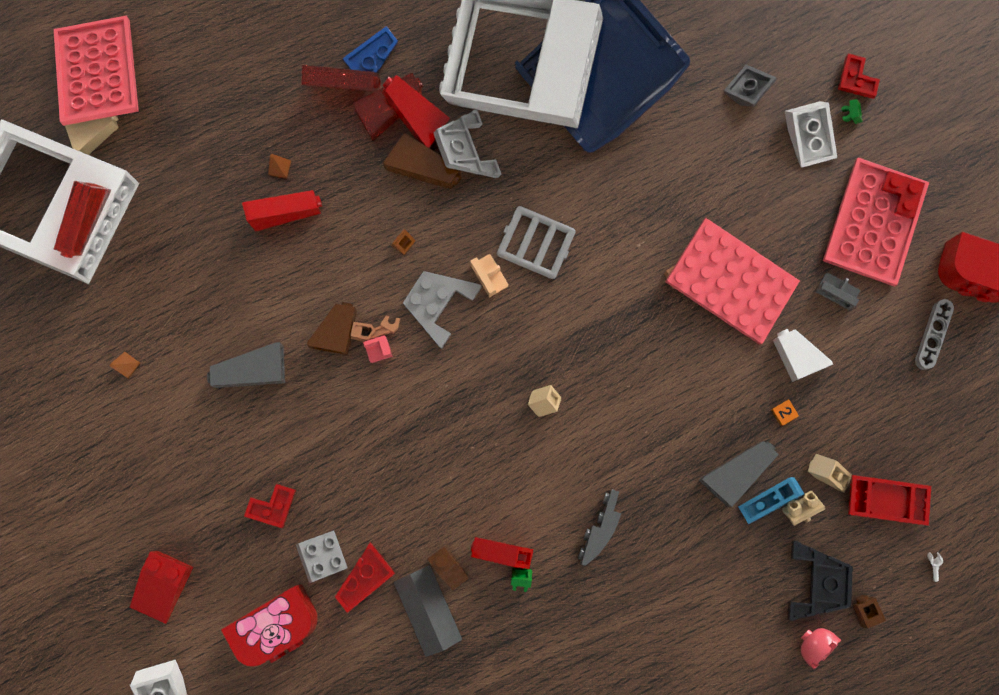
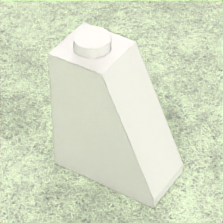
[773,329,833,382]

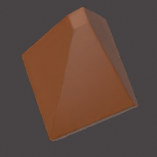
[268,154,291,179]
[109,352,140,379]

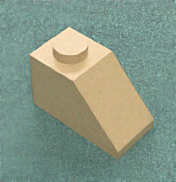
[808,454,852,492]

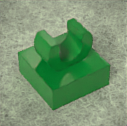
[841,99,863,124]
[511,567,532,592]

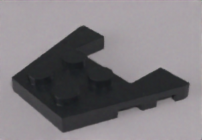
[788,541,853,621]

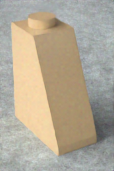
[65,116,119,155]

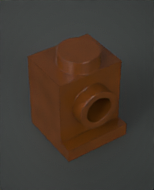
[852,595,886,629]

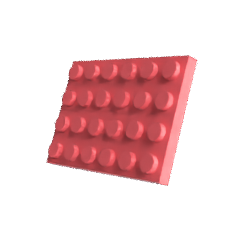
[54,16,139,126]
[823,157,929,287]
[665,218,800,345]

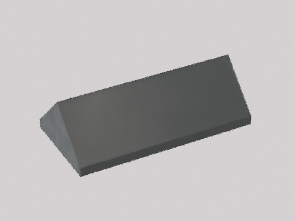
[394,565,463,657]

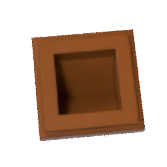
[391,229,416,255]

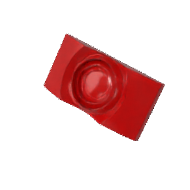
[848,475,931,526]

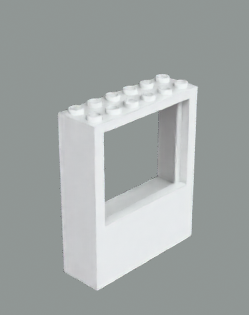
[439,0,603,128]
[0,119,139,284]

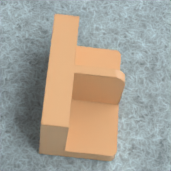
[470,254,508,298]

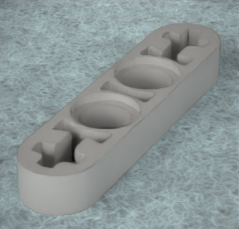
[915,299,954,370]

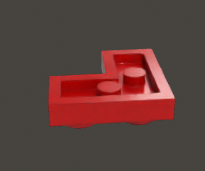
[838,53,880,99]
[881,171,925,219]
[244,484,296,528]

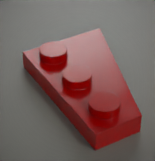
[335,542,395,613]

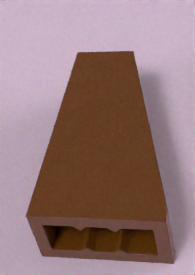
[383,133,462,189]

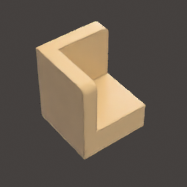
[528,385,561,417]

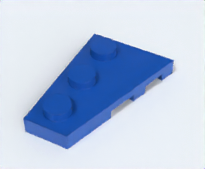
[343,26,398,90]

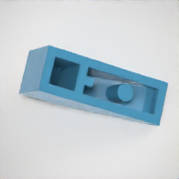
[738,477,805,524]

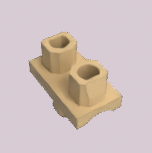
[782,491,825,526]

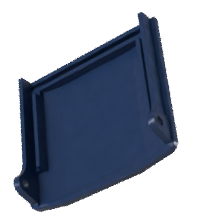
[515,0,691,153]

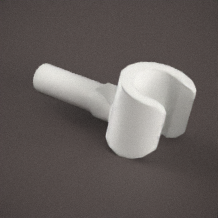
[927,552,943,582]

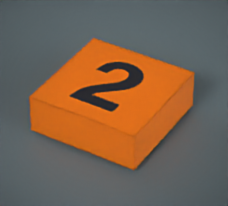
[771,399,799,426]

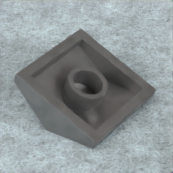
[724,65,777,107]

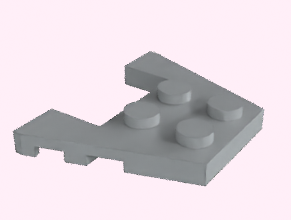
[434,109,502,178]
[403,271,482,349]

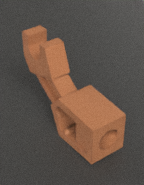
[351,316,400,342]

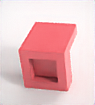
[363,335,393,363]

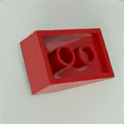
[130,551,193,624]

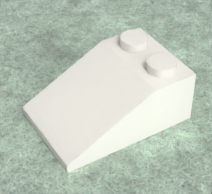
[785,101,837,168]
[130,660,187,695]

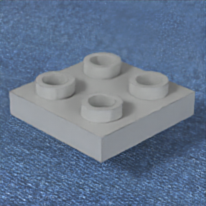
[296,531,348,583]

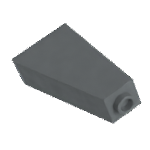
[207,342,285,388]
[698,441,779,507]

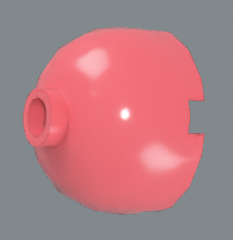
[801,628,841,669]

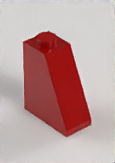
[471,537,534,569]

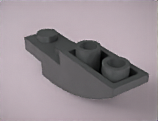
[578,489,621,566]

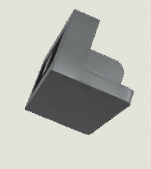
[816,273,860,310]

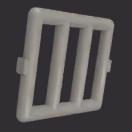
[497,206,575,279]

